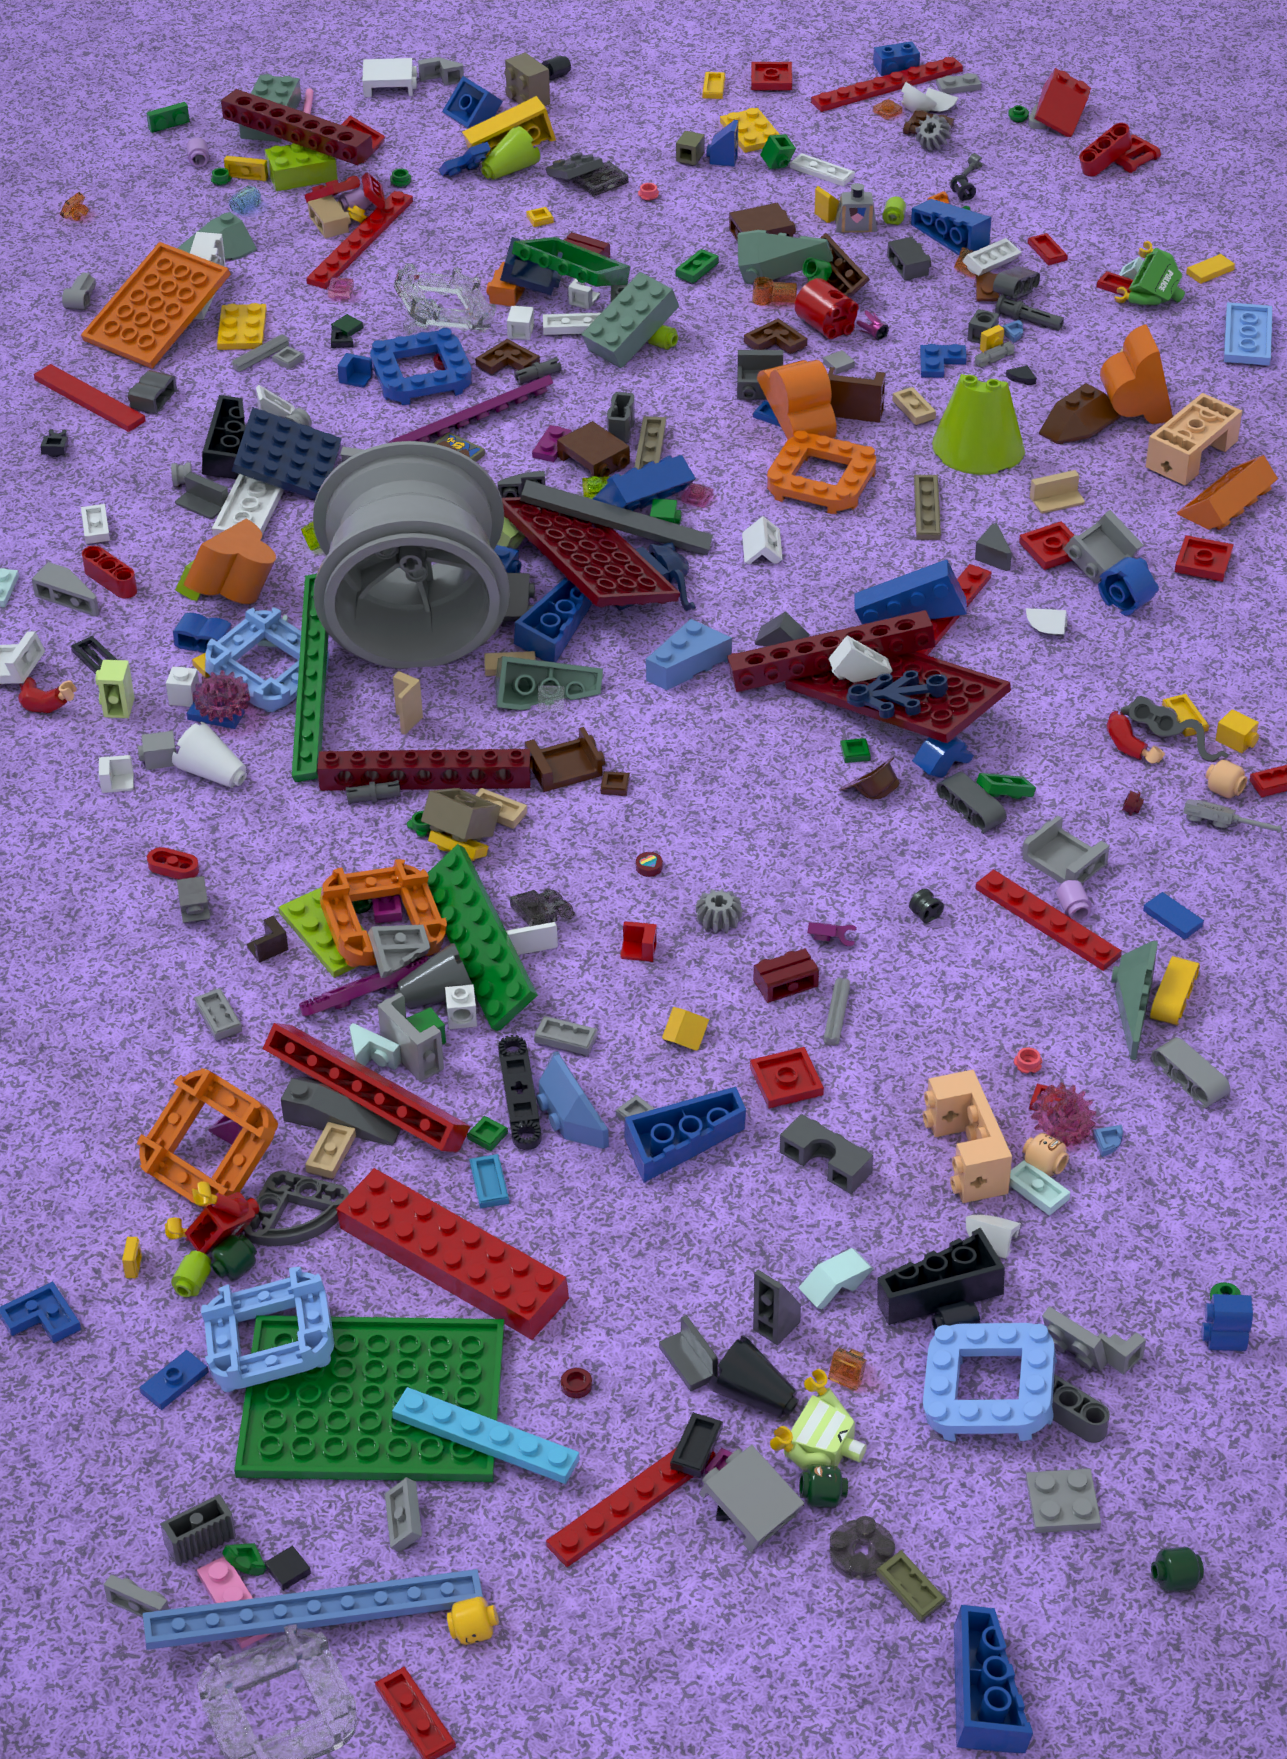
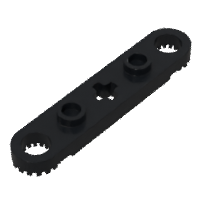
[498,1035,542,1150]

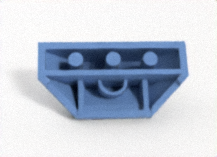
[536,1051,609,1149]

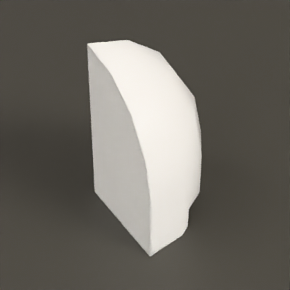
[901,82,938,113]
[925,88,958,112]
[1026,608,1068,635]
[966,1215,1021,1259]

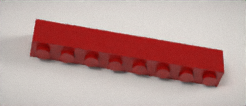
[262,1023,471,1152]

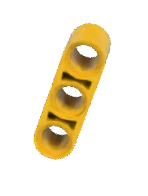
[1150,956,1200,1026]

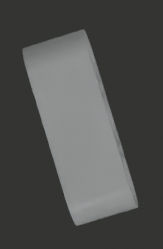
[1151,1037,1230,1108]

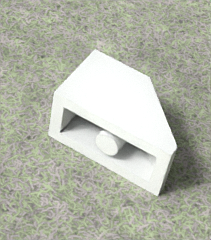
[829,636,892,683]

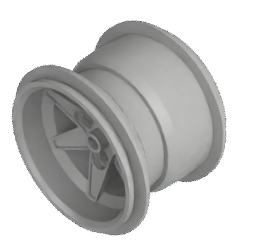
[313,441,510,668]

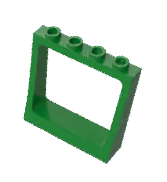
[512,237,631,287]

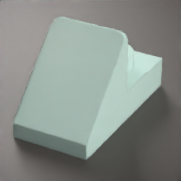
[349,1023,401,1070]

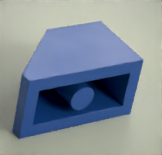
[706,120,739,167]

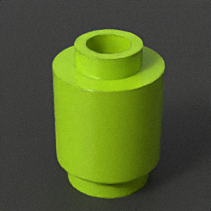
[882,196,906,225]
[647,325,678,350]
[171,1251,212,1297]

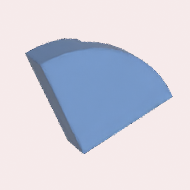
[1001,320,1023,343]
[1093,1125,1123,1157]

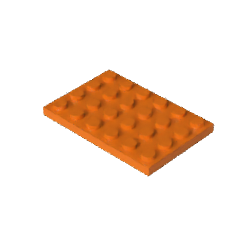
[81,241,231,369]

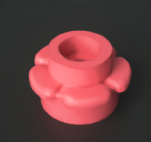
[638,183,659,200]
[1014,1047,1042,1073]

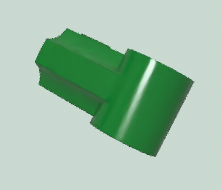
[802,258,832,282]

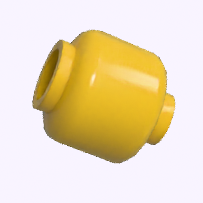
[447,1596,499,1645]

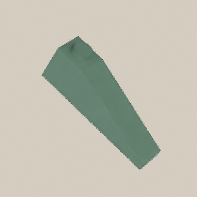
[178,212,257,260]
[737,230,833,284]
[495,656,603,710]
[1111,941,1158,1060]

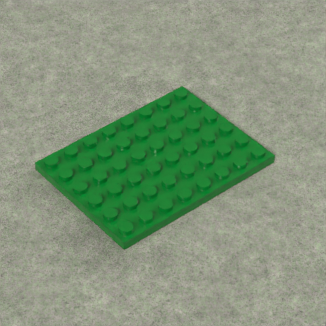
[234,1315,505,1482]

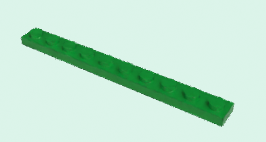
[292,573,329,782]

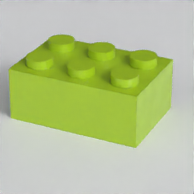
[264,143,338,192]

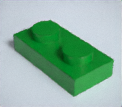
[146,102,190,133]
[675,249,719,284]
[976,773,1036,799]

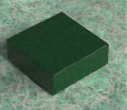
[331,314,363,336]

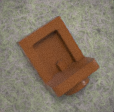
[974,272,999,302]

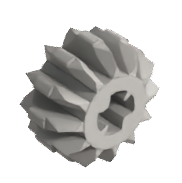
[915,114,951,151]
[696,888,742,934]

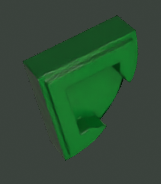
[222,1543,266,1576]

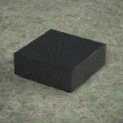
[265,1545,311,1591]

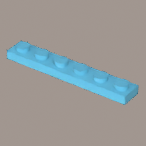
[392,1387,580,1484]

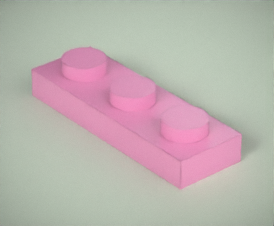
[197,1556,272,1648]

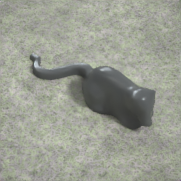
[1121,696,1229,761]

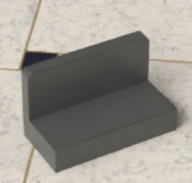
[175,472,228,520]
[659,1315,718,1392]

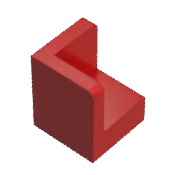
[620,921,657,962]

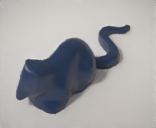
[649,542,696,611]

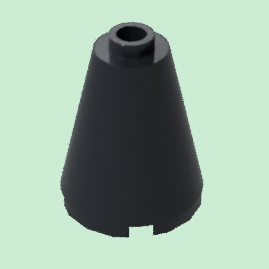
[708,1335,799,1418]

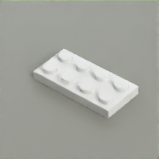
[212,474,284,536]

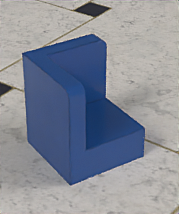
[337,353,373,388]

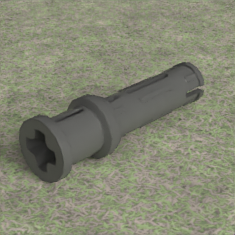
[995,295,1064,331]

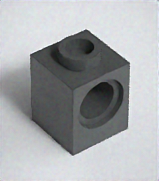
[968,309,999,343]

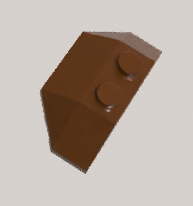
[807,233,870,297]
[1039,383,1121,444]

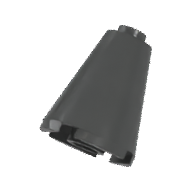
[394,943,476,1008]

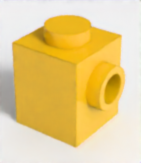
[1215,709,1259,753]

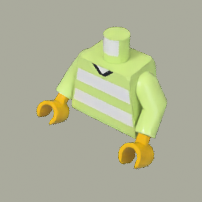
[770,1369,867,1471]

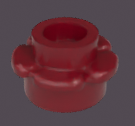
[1122,790,1144,816]

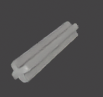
[231,334,289,372]
[824,977,850,1046]

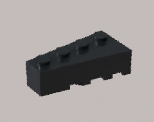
[202,395,246,479]
[877,1228,1005,1325]

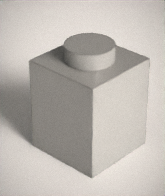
[138,731,176,770]

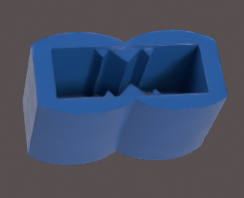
[173,613,232,653]
[1201,1294,1253,1351]

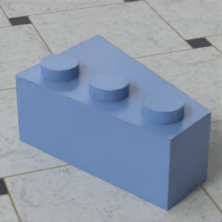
[646,619,732,690]

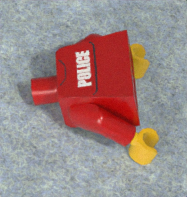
[165,1182,259,1255]

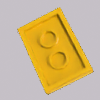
[720,108,780,153]
[217,303,267,350]

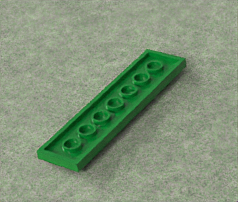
[427,844,538,1031]

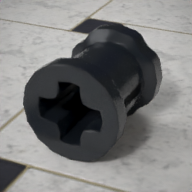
[950,174,976,201]

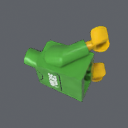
[1114,241,1185,305]

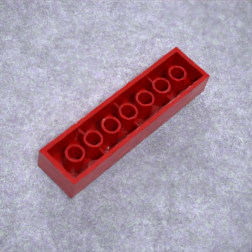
[336,1168,569,1340]

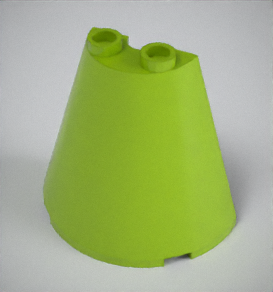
[932,374,1025,475]

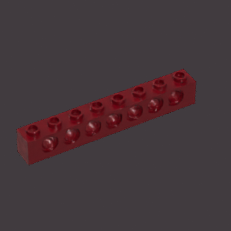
[221,89,373,166]
[727,610,936,692]
[317,749,531,791]

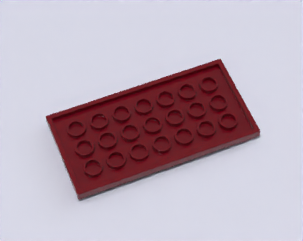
[502,497,680,607]
[785,652,1011,743]

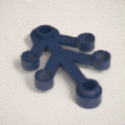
[846,670,948,718]

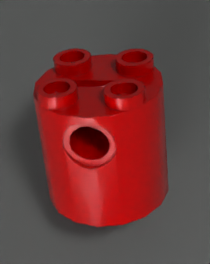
[795,278,859,339]

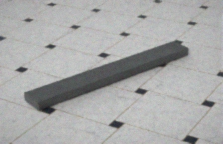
[520,480,713,555]

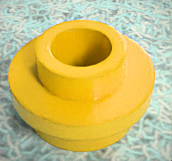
[347,205,367,223]

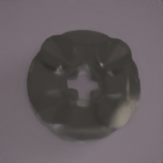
[829,1516,895,1581]

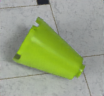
[481,126,541,180]

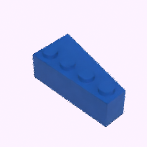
[911,199,992,259]
[593,455,696,511]
[854,559,967,625]
[514,577,592,663]
[624,1086,746,1183]
[954,1605,1033,1753]

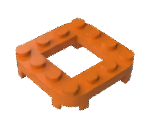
[767,430,876,514]
[320,859,447,967]
[137,1068,278,1209]

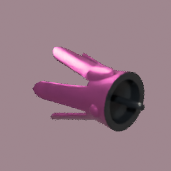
[856,310,889,340]

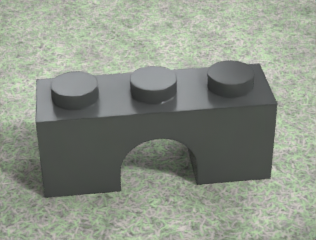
[780,1114,873,1194]

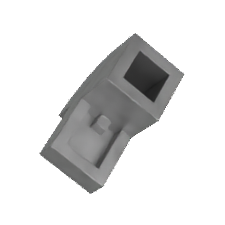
[177,876,210,923]

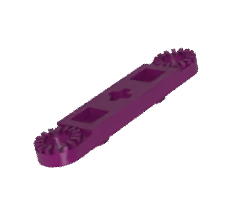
[299,956,429,1016]

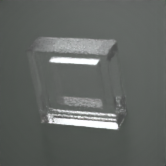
[538,686,565,712]

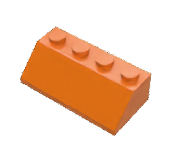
[1176,455,1278,530]

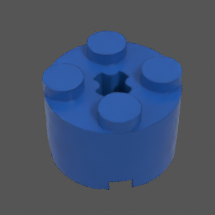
[1098,557,1159,616]

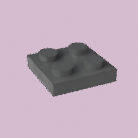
[546,152,604,180]

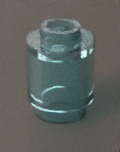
[229,185,261,215]

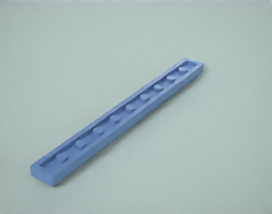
[143,1569,483,1650]

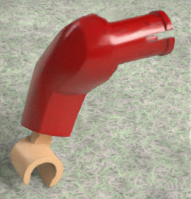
[18,677,77,713]
[1106,711,1165,763]

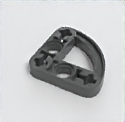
[244,1171,349,1246]

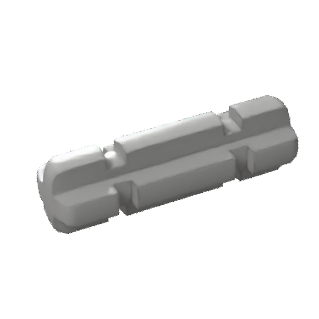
[974,341,1015,368]

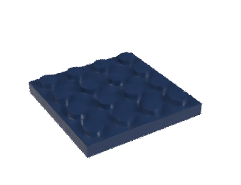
[232,407,342,500]

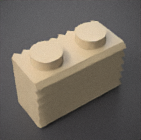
[308,195,351,239]

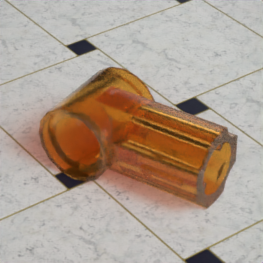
[752,277,797,306]

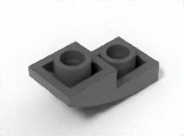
[497,471,545,498]

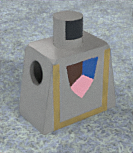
[835,183,877,233]

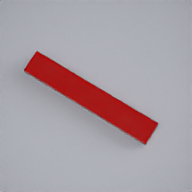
[34,364,146,432]

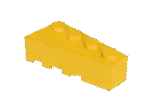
[462,96,556,157]

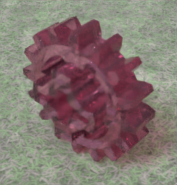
[193,670,250,722]
[1031,1083,1096,1147]

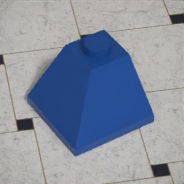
[442,76,503,129]

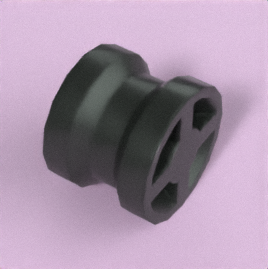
[909,888,944,924]

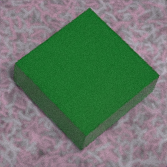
[840,738,871,763]
[467,1115,508,1151]

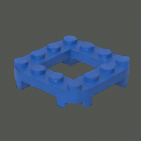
[370,328,472,405]

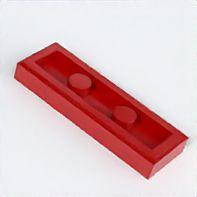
[361,172,386,210]
[375,1666,456,1759]

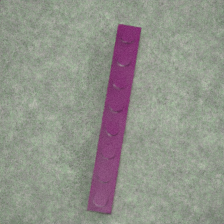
[388,375,553,443]

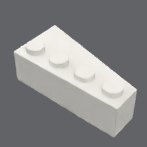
[190,232,226,320]

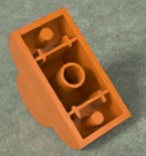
[1100,324,1173,424]
[757,359,837,439]
[184,518,276,604]

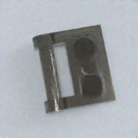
[572,161,629,197]

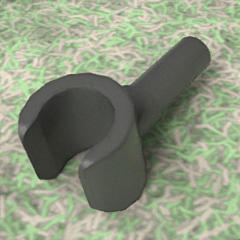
[961,153,982,176]

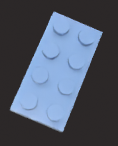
[1224,302,1272,366]

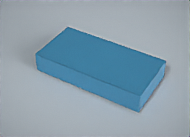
[469,1154,509,1209]

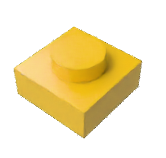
[980,325,1004,352]

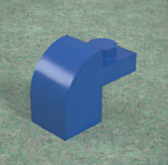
[912,736,974,778]

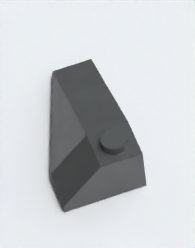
[281,1077,401,1146]

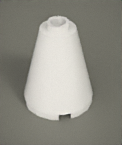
[172,722,247,788]

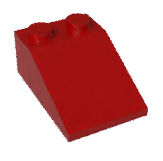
[1034,68,1091,137]

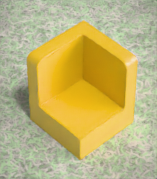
[662,1007,709,1051]

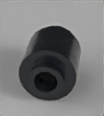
[541,55,571,80]
[931,1301,980,1331]

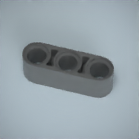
[993,266,1040,298]
[936,772,1007,833]
[1052,1374,1110,1443]

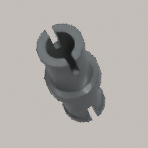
[514,357,562,385]
[346,780,401,804]

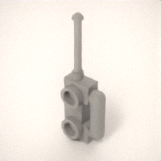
[1183,799,1282,833]

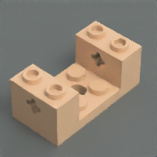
[1146,393,1242,486]
[922,1069,1012,1203]

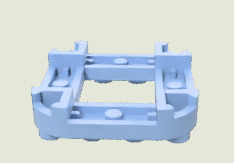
[205,607,329,712]
[201,1267,334,1392]
[923,1323,1057,1441]

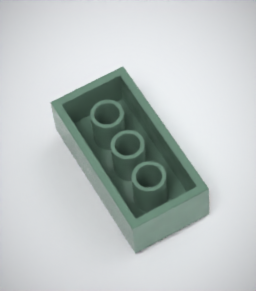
[239,74,302,142]
[581,272,679,368]

